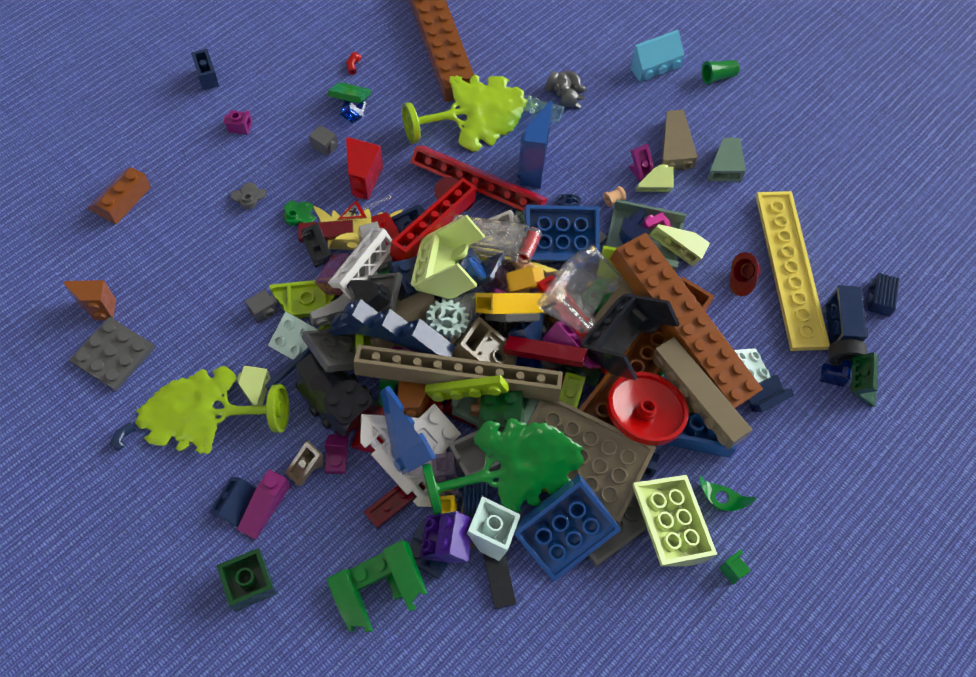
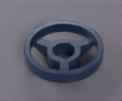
[556,194,581,206]

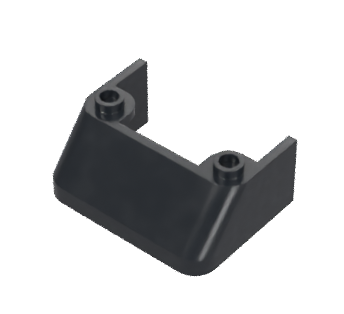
[581,294,680,380]

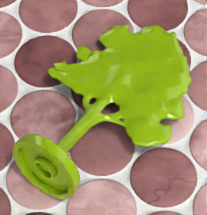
[401,74,528,152]
[135,366,290,454]

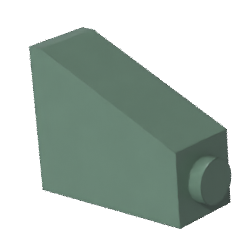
[707,137,746,182]

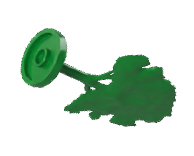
[422,418,584,515]

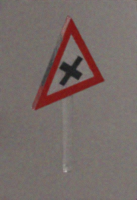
[337,195,393,220]

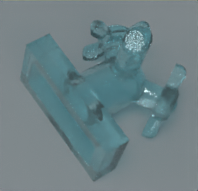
[523,95,565,123]

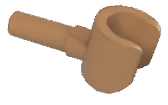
[470,397,481,416]

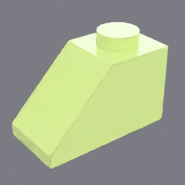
[635,164,674,192]
[237,366,271,405]

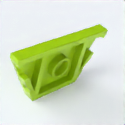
[269,279,340,318]

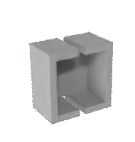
[449,430,501,477]

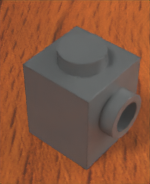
[309,125,338,156]
[245,290,278,323]

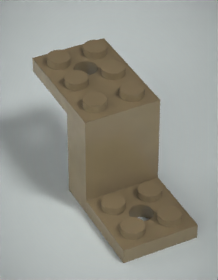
[429,315,522,366]

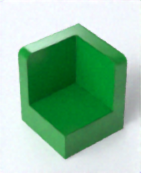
[719,549,751,585]

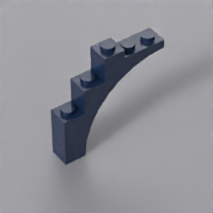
[328,299,456,357]

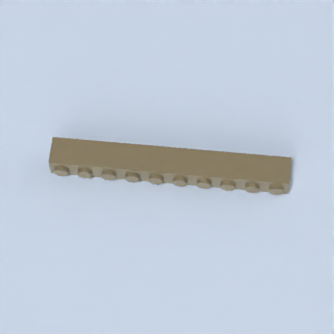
[353,344,563,402]

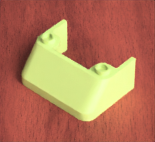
[411,215,485,299]

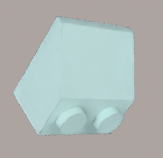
[467,496,520,561]

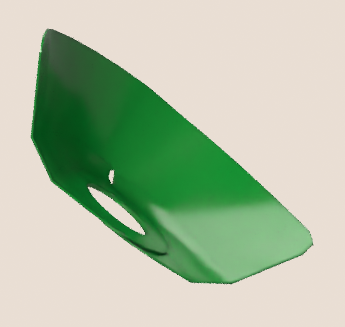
[699,475,756,512]

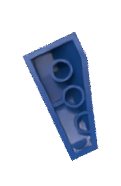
[380,386,436,475]

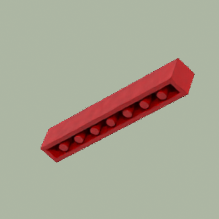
[410,145,548,211]

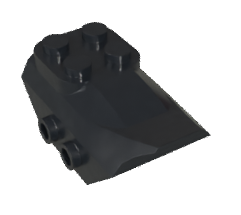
[295,352,382,437]

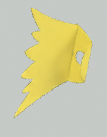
[313,206,403,250]

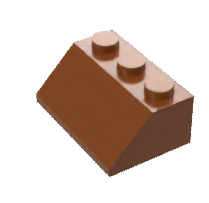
[87,167,151,225]

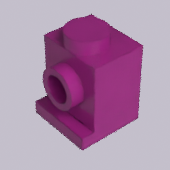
[224,110,253,135]

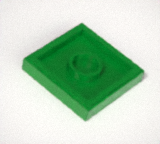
[328,82,371,104]

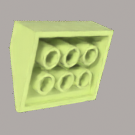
[632,475,717,566]

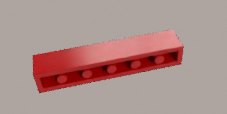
[390,178,477,261]

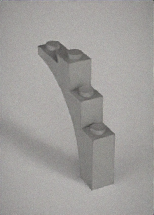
[310,222,392,326]

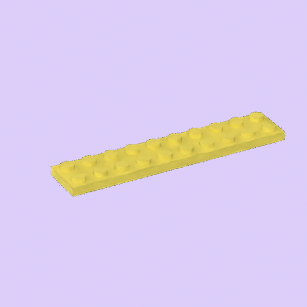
[756,191,830,351]

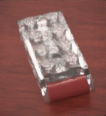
[452,214,542,264]

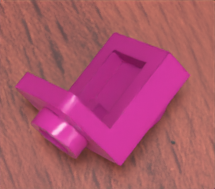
[639,212,671,233]

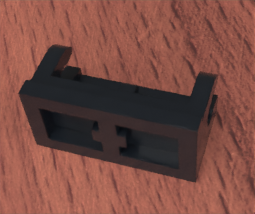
[301,222,334,268]

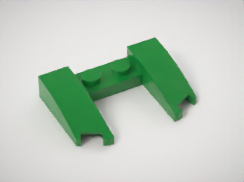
[326,540,427,632]

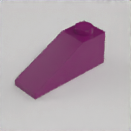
[542,322,602,368]
[237,469,290,540]

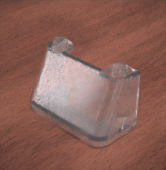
[537,245,623,333]

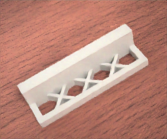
[328,228,392,300]

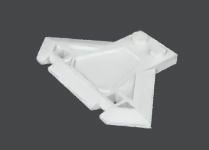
[360,404,461,507]

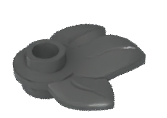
[231,182,267,210]

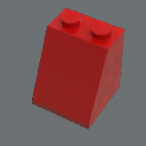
[346,137,383,200]

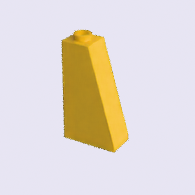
[475,293,548,314]

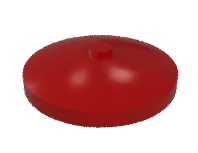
[607,372,689,445]

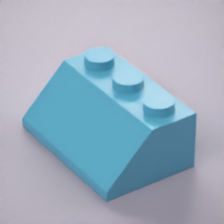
[630,30,684,82]

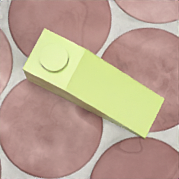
[649,224,710,266]

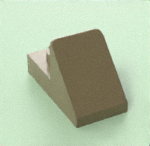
[285,441,323,486]

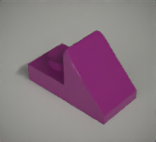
[628,144,654,182]
[325,434,349,474]

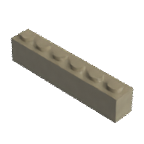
[652,337,753,450]

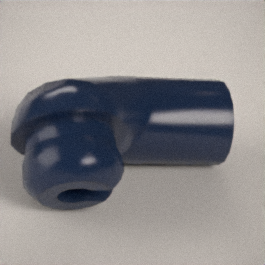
[110,422,136,451]

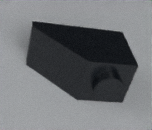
[349,280,390,312]

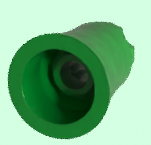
[701,60,740,84]

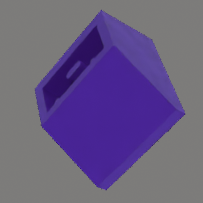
[419,511,473,563]

